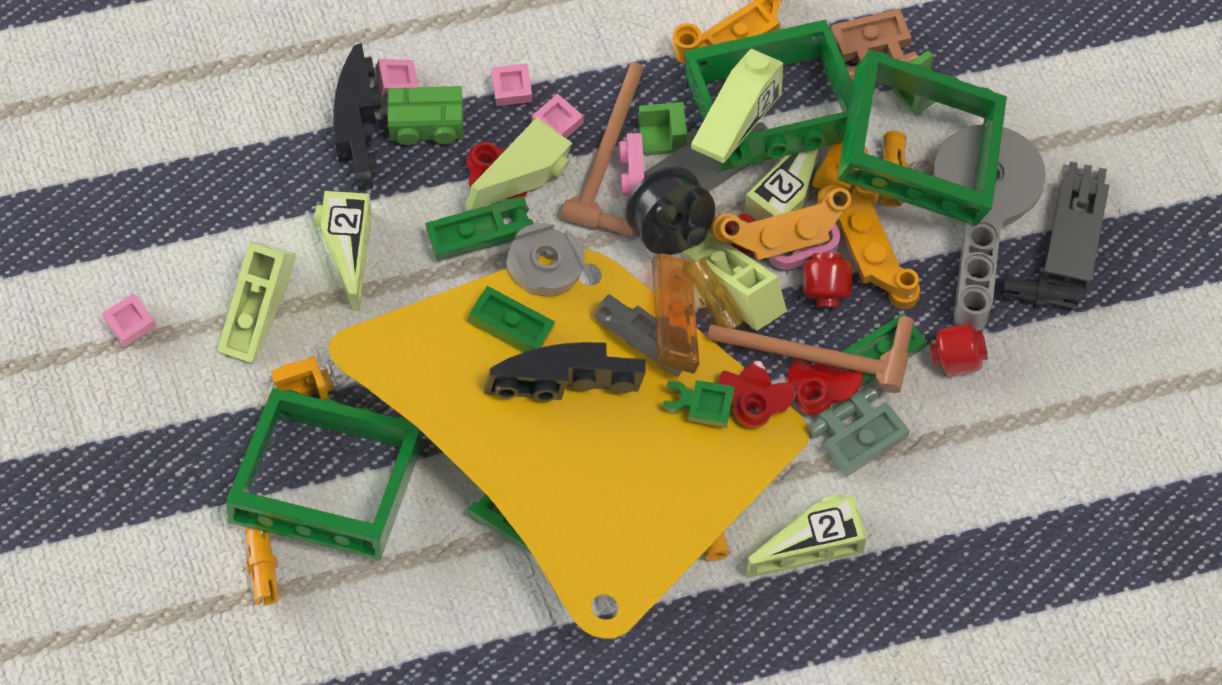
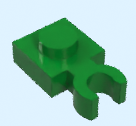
[663,380,734,428]

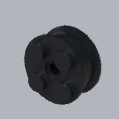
[625,167,715,256]

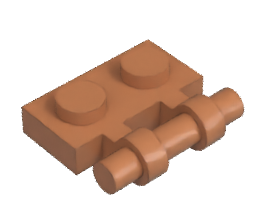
[831,9,918,82]

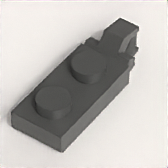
[593,294,699,377]

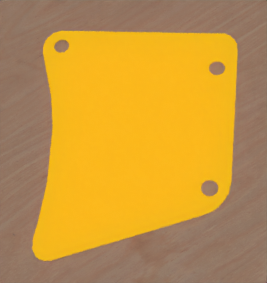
[328,249,809,639]

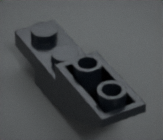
[333,43,381,191]
[484,342,646,402]

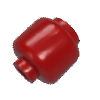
[803,253,852,308]
[930,323,988,377]

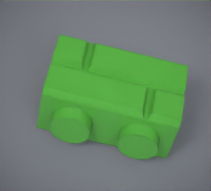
[388,86,464,145]

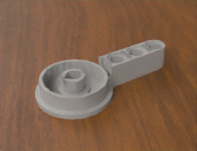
[933,125,1046,330]

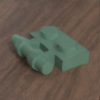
[807,385,910,477]

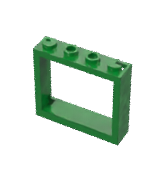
[685,19,853,170]
[837,50,1007,226]
[226,388,422,561]

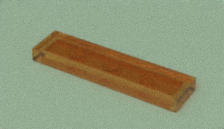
[652,253,699,374]

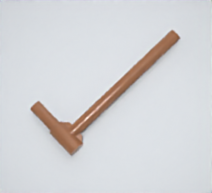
[561,62,644,237]
[708,316,914,393]

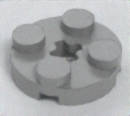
[507,223,585,296]

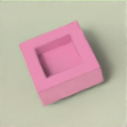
[375,59,419,97]
[491,63,532,106]
[532,94,584,138]
[102,293,156,347]

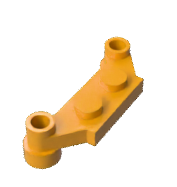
[672,0,782,64]
[710,184,851,260]
[836,186,920,309]

